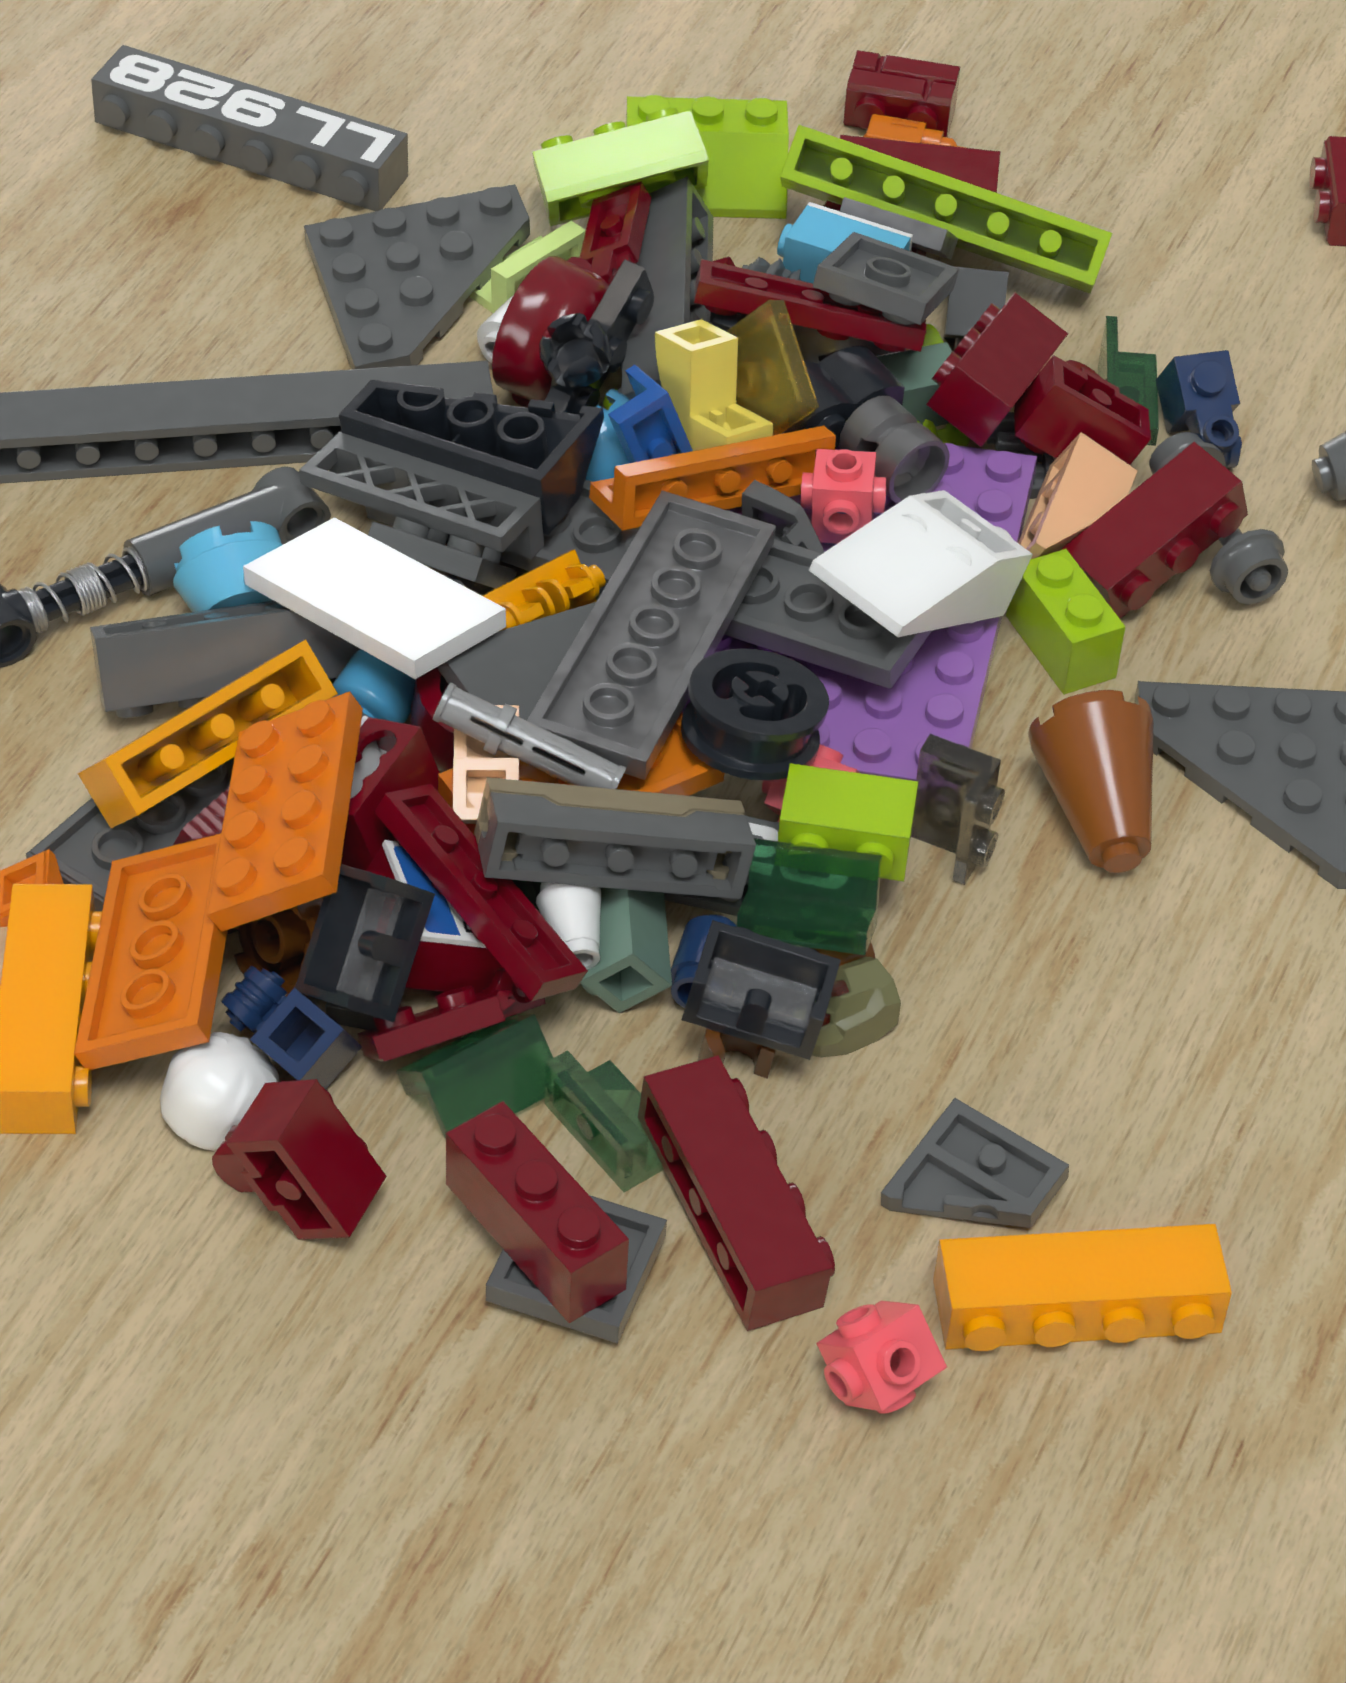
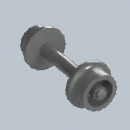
[1149,432,1288,604]

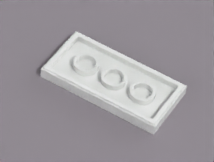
[243,517,506,679]

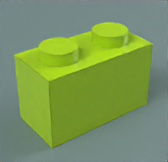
[1006,549,1125,695]
[776,763,918,882]

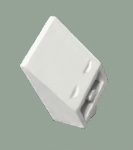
[809,490,1033,637]

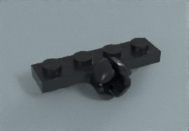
[539,259,654,414]

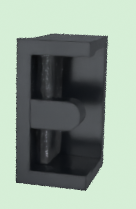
[295,864,435,1022]
[682,920,841,1060]

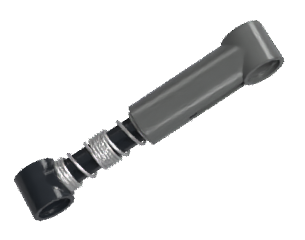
[0,466,331,668]

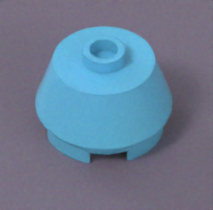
[173,521,283,612]

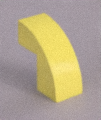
[655,319,773,451]

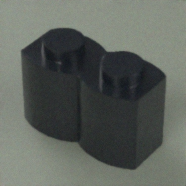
[766,346,905,448]

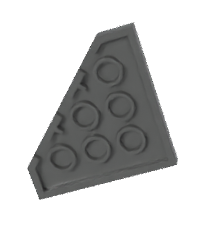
[304,184,530,369]
[1135,681,1346,889]

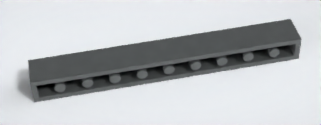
[0,360,494,484]

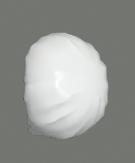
[160,1032,280,1151]

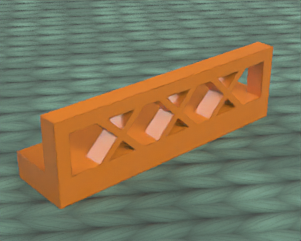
[589,426,836,531]

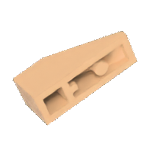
[1018,432,1138,559]

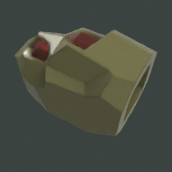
[792,956,901,1057]

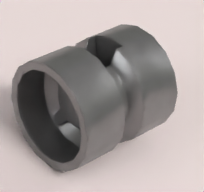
[839,396,950,504]

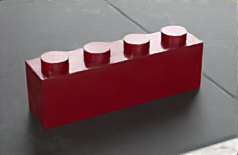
[638,1055,835,1331]

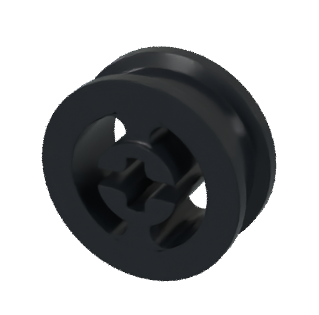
[680,649,829,780]

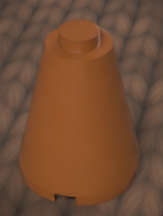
[1028,690,1154,873]

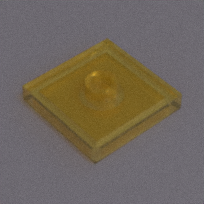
[726,300,819,435]

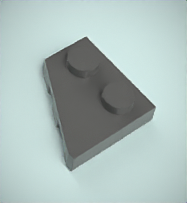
[881,1098,1069,1228]

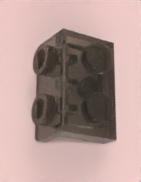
[911,734,1005,885]

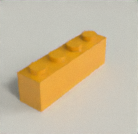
[78,639,338,828]
[0,884,102,1134]
[933,1224,1232,1351]

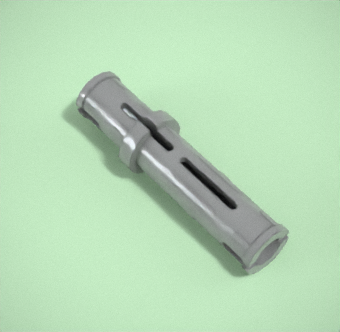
[432,682,627,789]

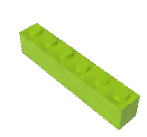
[780,124,1112,294]

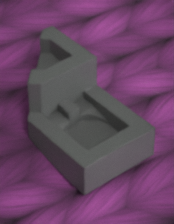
[742,480,824,554]

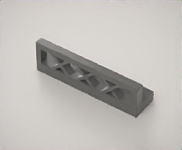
[299,432,544,559]

